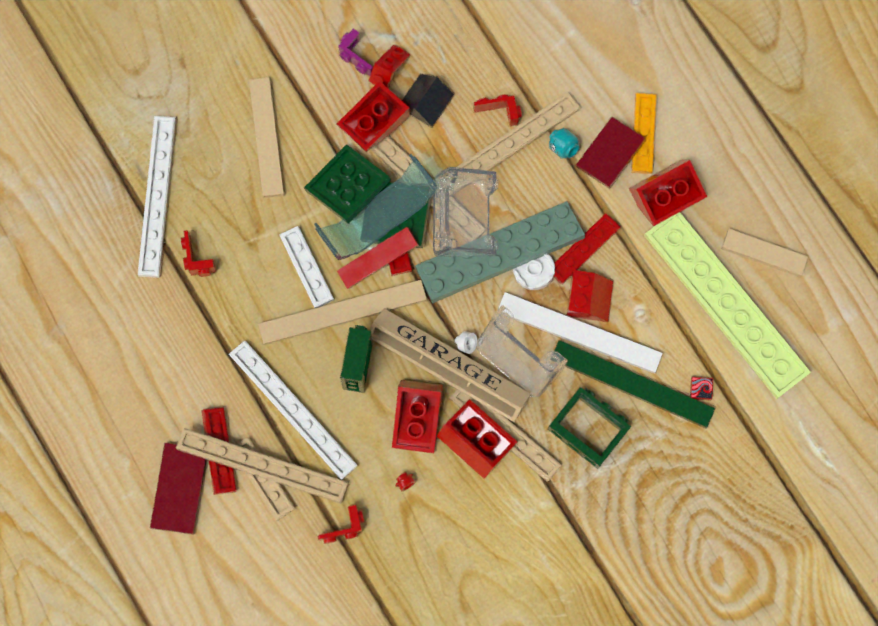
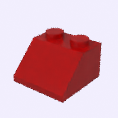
[566,270,613,322]

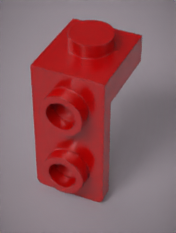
[368,45,410,88]
[473,94,522,126]
[181,230,216,277]
[318,505,364,544]

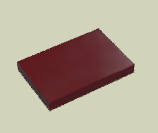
[576,117,646,189]

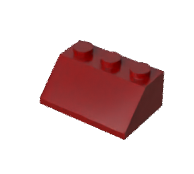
[629,160,707,226]
[437,399,517,479]

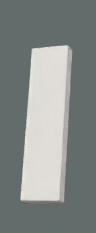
[279,226,334,308]

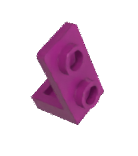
[338,28,373,76]

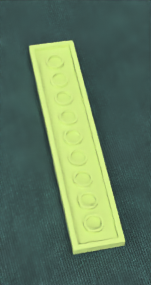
[644,212,811,399]

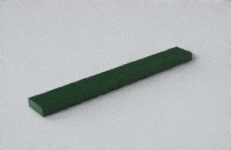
[550,340,715,429]

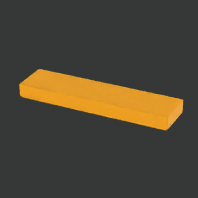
[631,93,656,174]

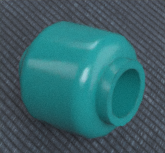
[549,128,579,159]

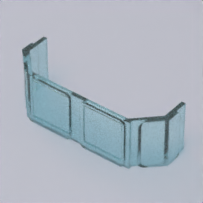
[314,154,438,260]

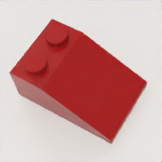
[336,81,410,152]
[392,380,443,454]

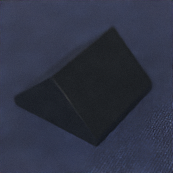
[402,74,454,128]

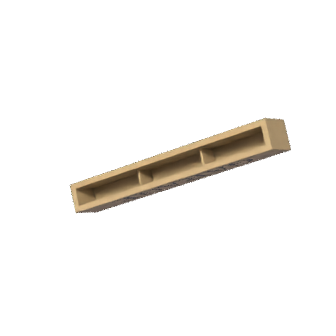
[370,309,531,422]

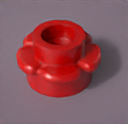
[395,472,416,492]

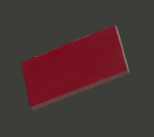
[150,443,206,535]

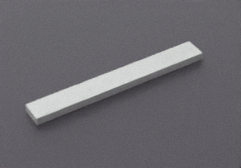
[138,116,176,278]
[497,292,662,374]
[229,341,358,480]

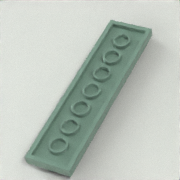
[415,201,585,303]

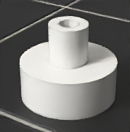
[455,331,477,354]

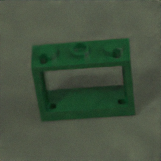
[340,325,373,393]
[547,387,631,469]

